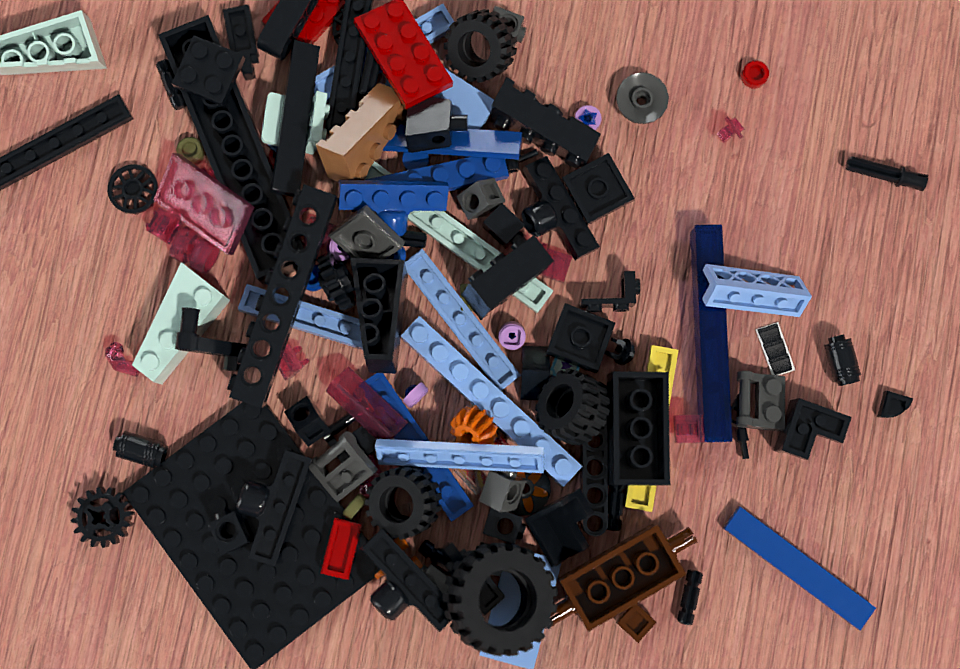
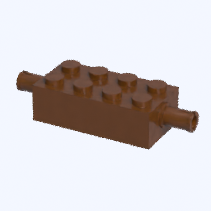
[550,523,698,632]

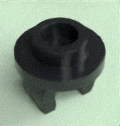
[605,337,635,366]

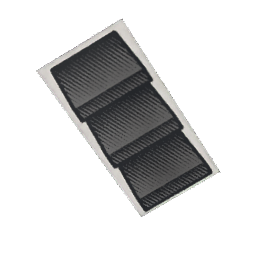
[755,322,795,376]

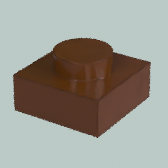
[616,604,656,643]

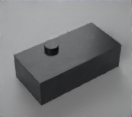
[607,371,670,486]

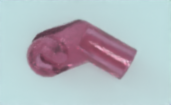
[105,342,140,377]

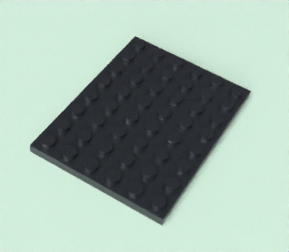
[122,402,380,669]

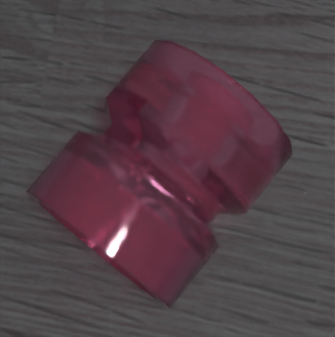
[169,226,221,274]

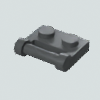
[736,371,785,432]
[309,431,378,502]

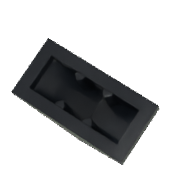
[520,346,550,401]

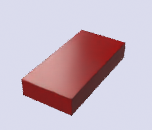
[321,518,362,580]

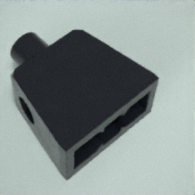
[405,97,468,153]

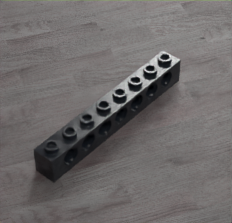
[227,184,338,408]

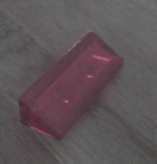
[326,366,408,439]

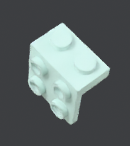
[261,91,330,155]

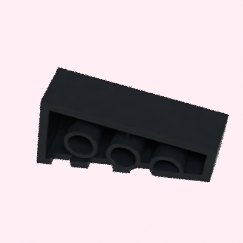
[491,77,601,168]
[350,258,408,374]

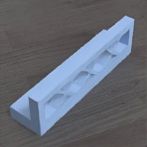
[702,264,812,317]

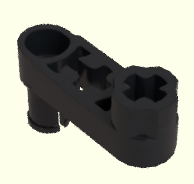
[175,307,247,372]

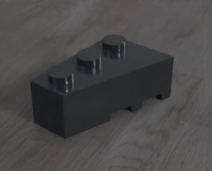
[461,235,554,320]

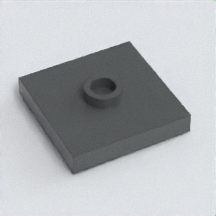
[328,205,405,259]

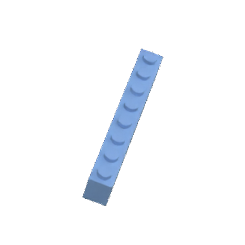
[401,316,582,487]

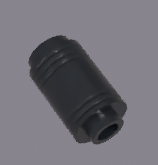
[824,334,861,386]
[113,431,168,468]

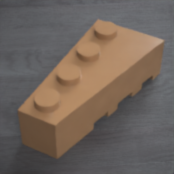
[316,83,407,182]

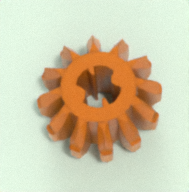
[450,405,498,444]

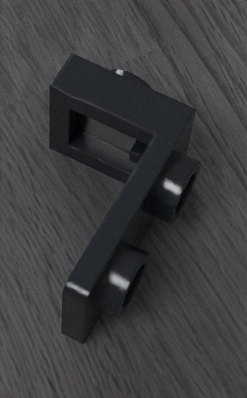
[579,271,640,313]

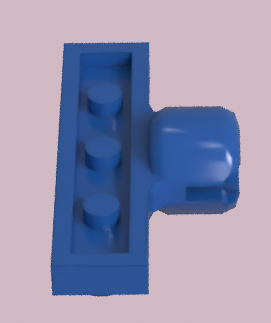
[337,180,449,237]

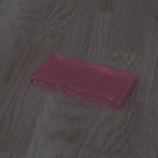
[154,153,254,255]

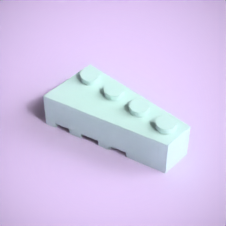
[0,10,107,75]
[132,262,230,385]

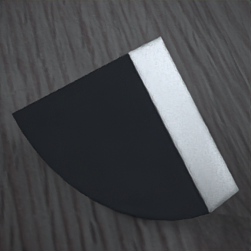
[877,391,913,418]

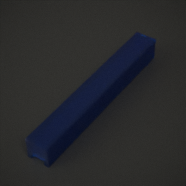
[690,224,732,443]

